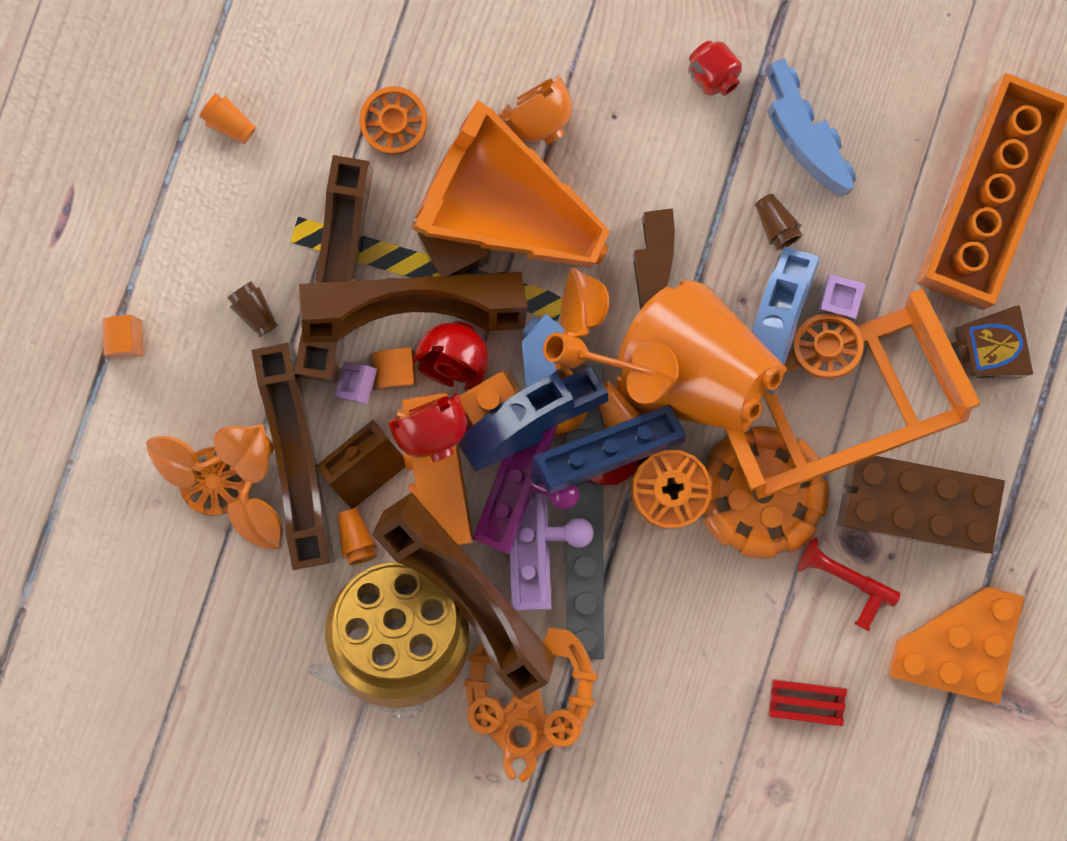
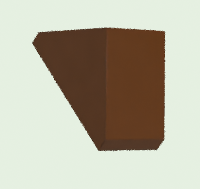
[418,232,491,276]

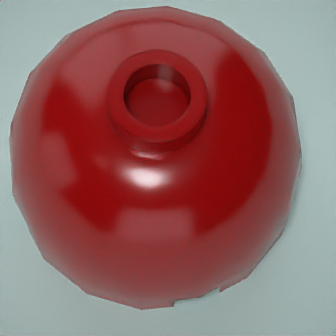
[412,321,489,389]
[387,393,467,462]

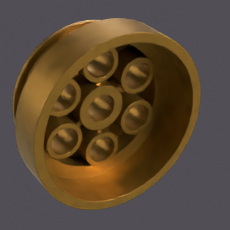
[325,562,470,708]

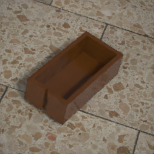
[837,456,1005,554]

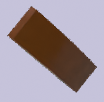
[632,208,675,310]

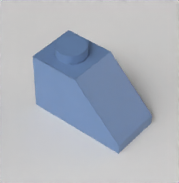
[521,314,566,388]

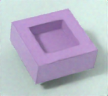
[818,274,865,321]
[335,361,377,404]

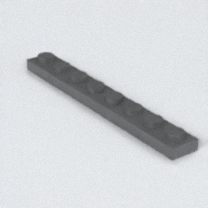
[566,364,604,659]

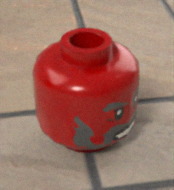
[688,40,742,96]

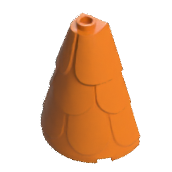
[411,100,610,268]

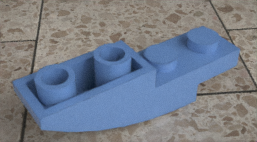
[766,58,856,197]
[752,247,819,395]

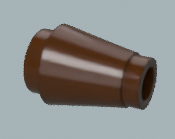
[755,194,803,250]
[227,281,278,337]

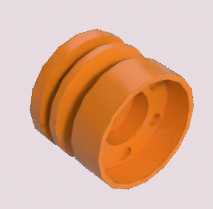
[630,450,712,528]

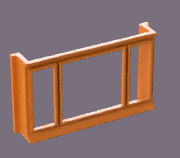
[724,288,980,499]

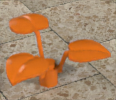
[543,268,679,436]
[146,424,283,549]

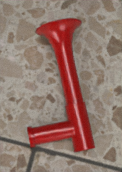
[798,537,900,631]

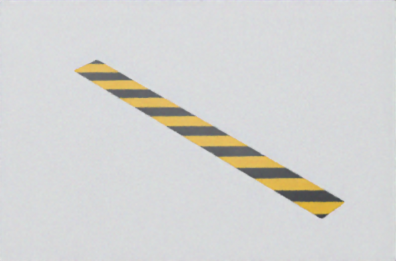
[290,217,563,321]

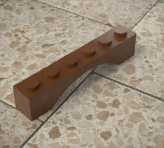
[294,155,374,383]
[299,272,528,342]
[251,343,335,570]
[372,492,556,700]

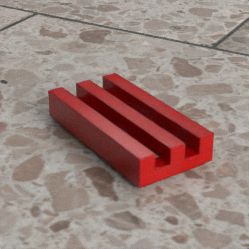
[768,679,847,726]

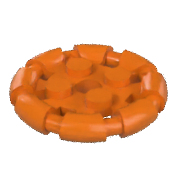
[702,426,829,559]

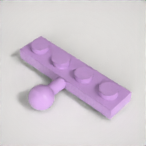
[510,491,594,610]

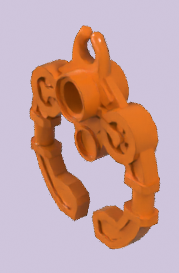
[464,627,598,782]

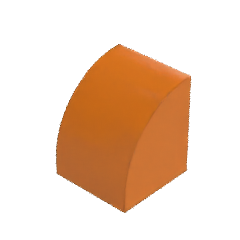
[103,315,143,358]
[371,347,417,391]

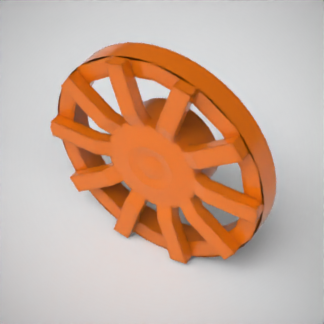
[359,86,428,155]
[793,313,864,381]

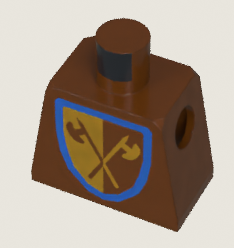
[950,305,1033,379]

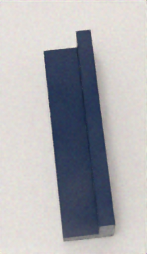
[530,405,687,495]

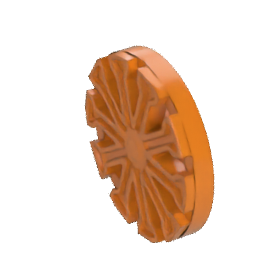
[179,447,246,516]

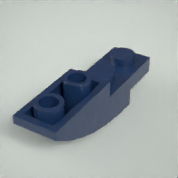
[458,367,609,472]

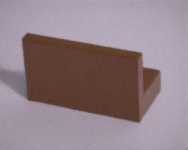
[316,420,406,509]

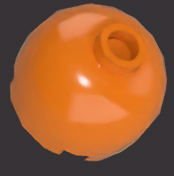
[498,75,573,145]

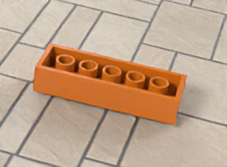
[915,73,1067,310]

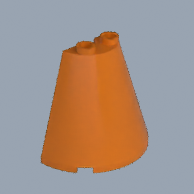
[616,280,787,432]

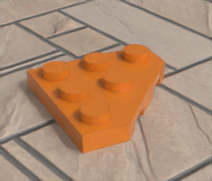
[888,586,1024,704]

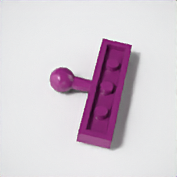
[473,425,579,553]

